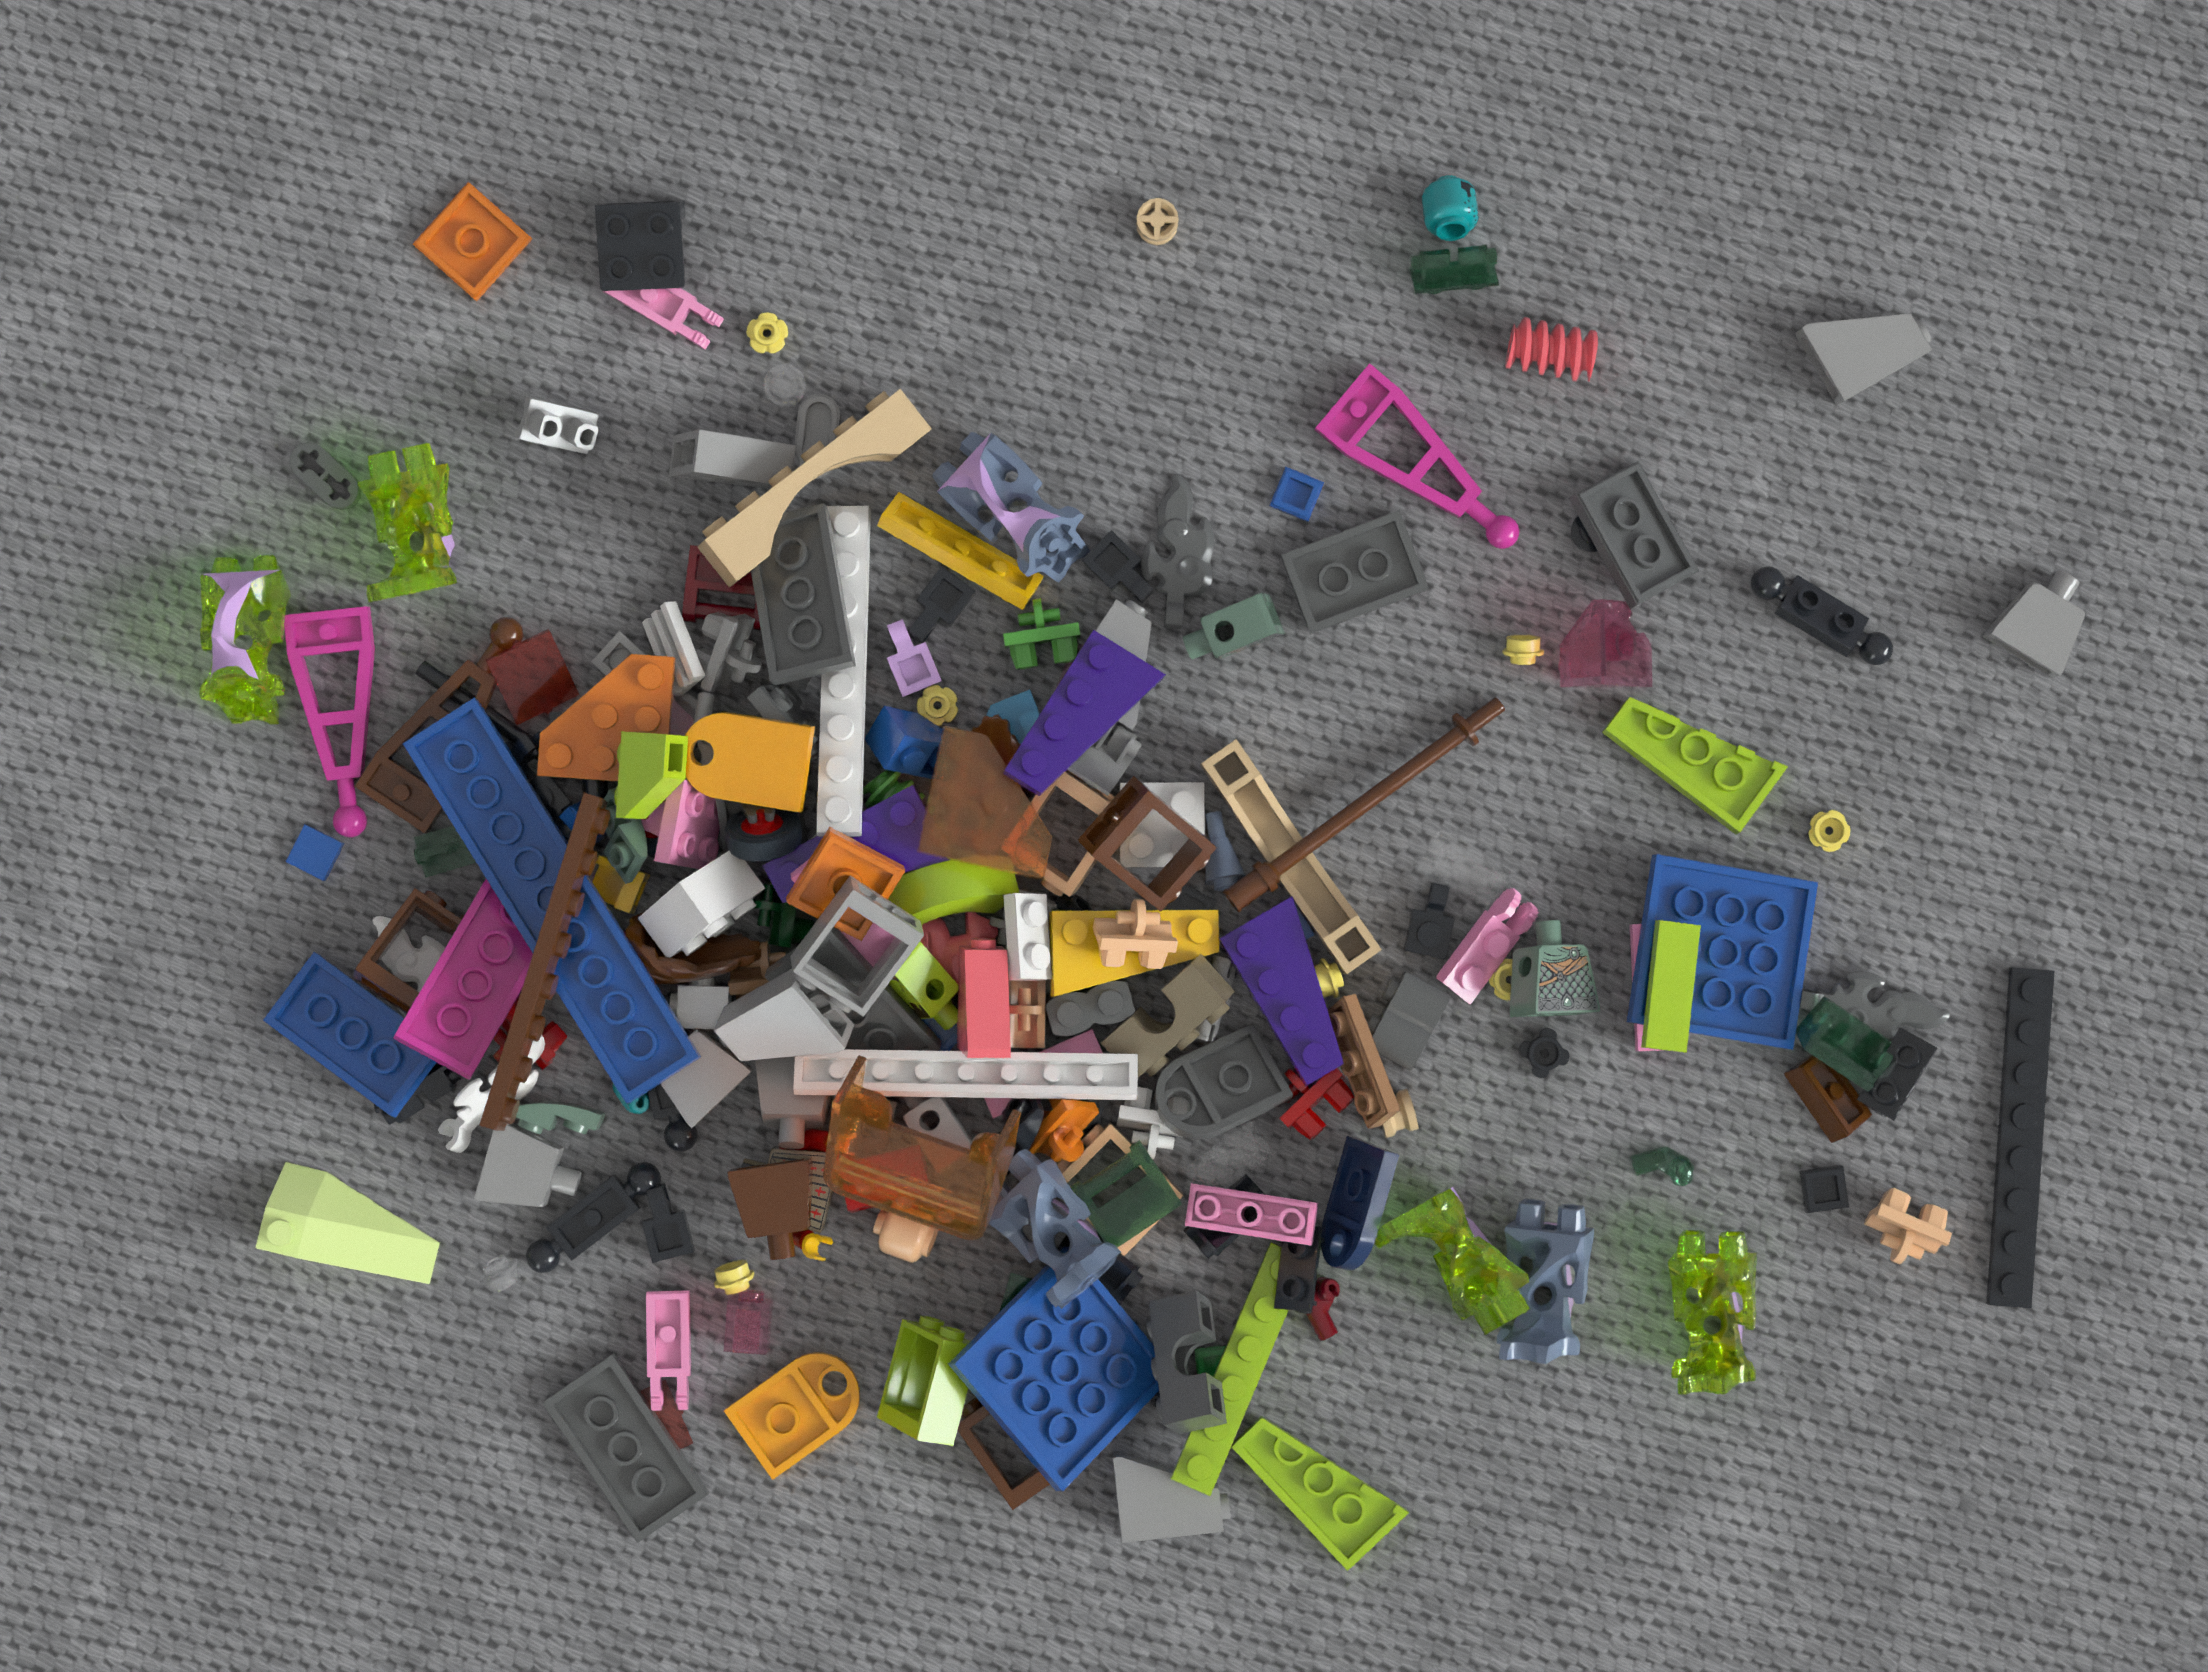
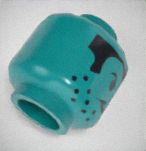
[1422,175,1479,241]

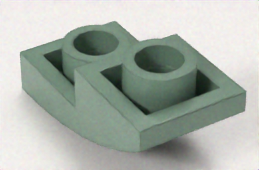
[604,788,648,884]
[516,1101,606,1134]

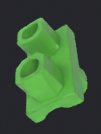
[1003,598,1081,670]

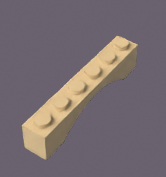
[698,389,931,587]
[1200,739,1382,974]

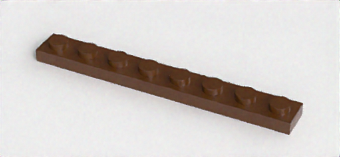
[479,793,610,1131]

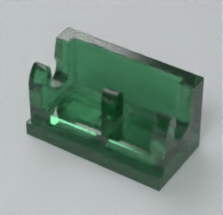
[1796,996,1893,1092]

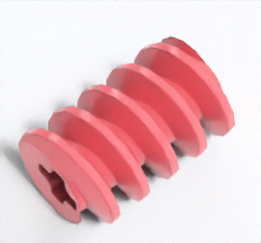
[1505,317,1598,382]

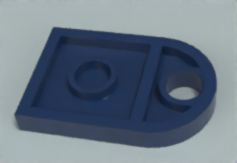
[1321,1136,1399,1271]

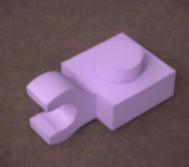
[887,619,942,697]

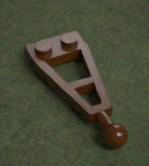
[354,617,524,833]

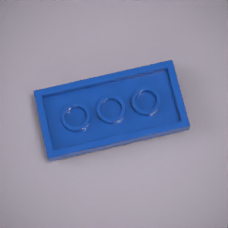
[263,952,436,1118]

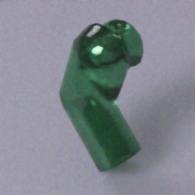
[1630,1146,1694,1186]

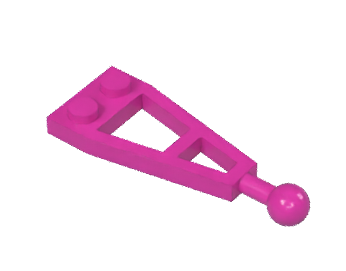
[1314,363,1519,549]
[283,606,375,838]

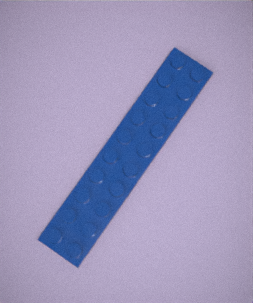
[402,698,701,1104]

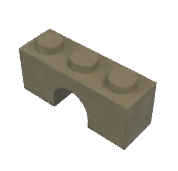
[1101,954,1235,1078]

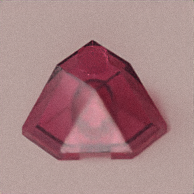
[1558,599,1652,688]

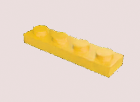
[877,492,1044,610]

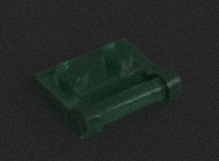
[1070,1140,1182,1248]

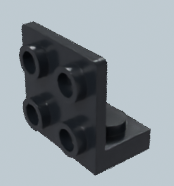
[595,200,685,291]

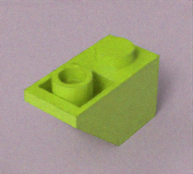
[614,731,688,819]

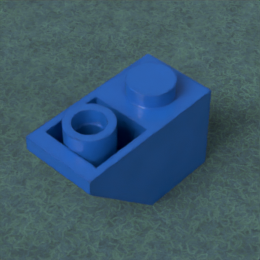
[864,706,963,783]

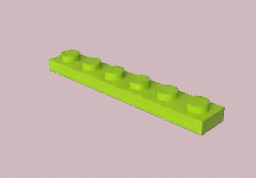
[1170,1243,1288,1496]

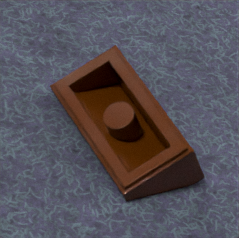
[1784,1046,1872,1143]

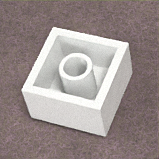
[638,851,765,958]

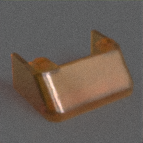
[823,1055,1021,1240]

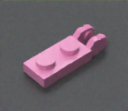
[603,288,724,350]
[1436,888,1539,1005]
[646,1290,691,1411]

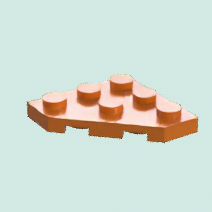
[537,654,676,781]

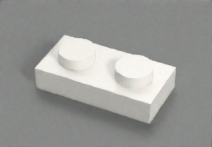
[1004,893,1052,981]

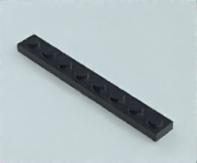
[1986,967,2055,1308]

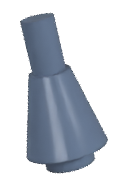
[1205,811,1246,891]

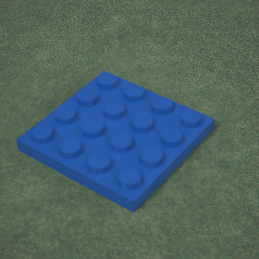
[1626,854,1818,1050]
[948,1247,1159,1492]

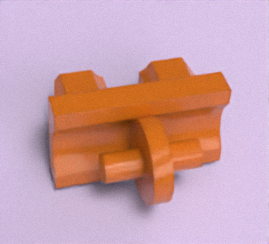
[1028,1099,1099,1162]

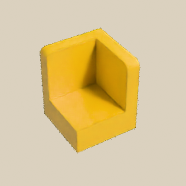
[592,855,650,914]

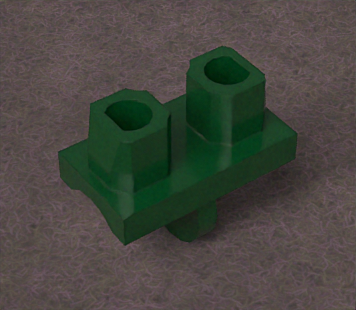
[752,884,814,948]

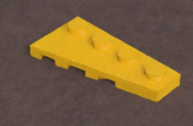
[1049,910,1219,997]

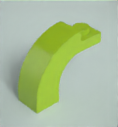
[888,856,1020,925]

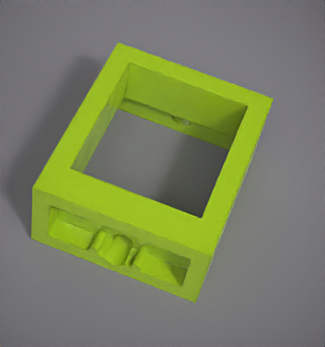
[877,1315,970,1446]

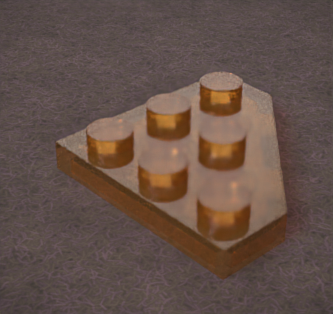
[917,726,1052,880]

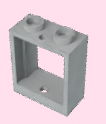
[790,875,924,1017]

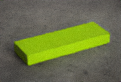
[1641,920,1701,1053]

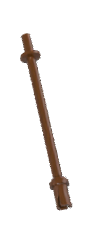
[1223,697,1505,913]

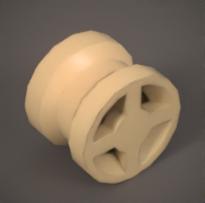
[1136,198,1179,245]
[1381,1089,1419,1138]

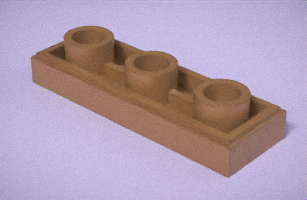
[1328,994,1400,1129]

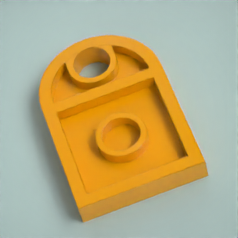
[685,712,815,812]
[724,1352,860,1480]

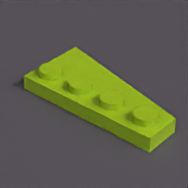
[1602,697,1788,835]
[1231,1416,1409,1571]

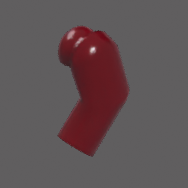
[1306,1277,1340,1341]

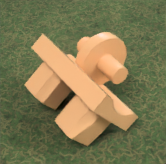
[1093,899,1178,969]
[1864,1188,1952,1264]

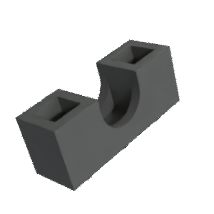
[1146,1290,1227,1434]

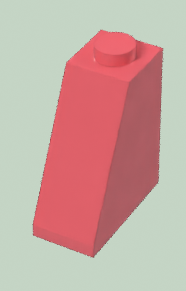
[957,938,1011,1058]

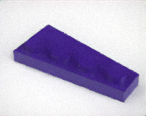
[1003,630,1166,796]
[762,785,954,903]
[1219,896,1344,1086]

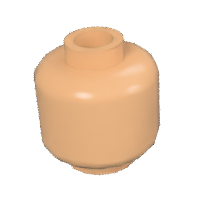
[873,1201,939,1263]

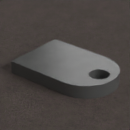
[1155,1023,1293,1140]

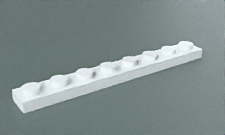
[816,506,871,837]
[793,1049,1138,1100]

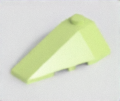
[256,1162,440,1284]

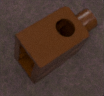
[727,1157,813,1260]

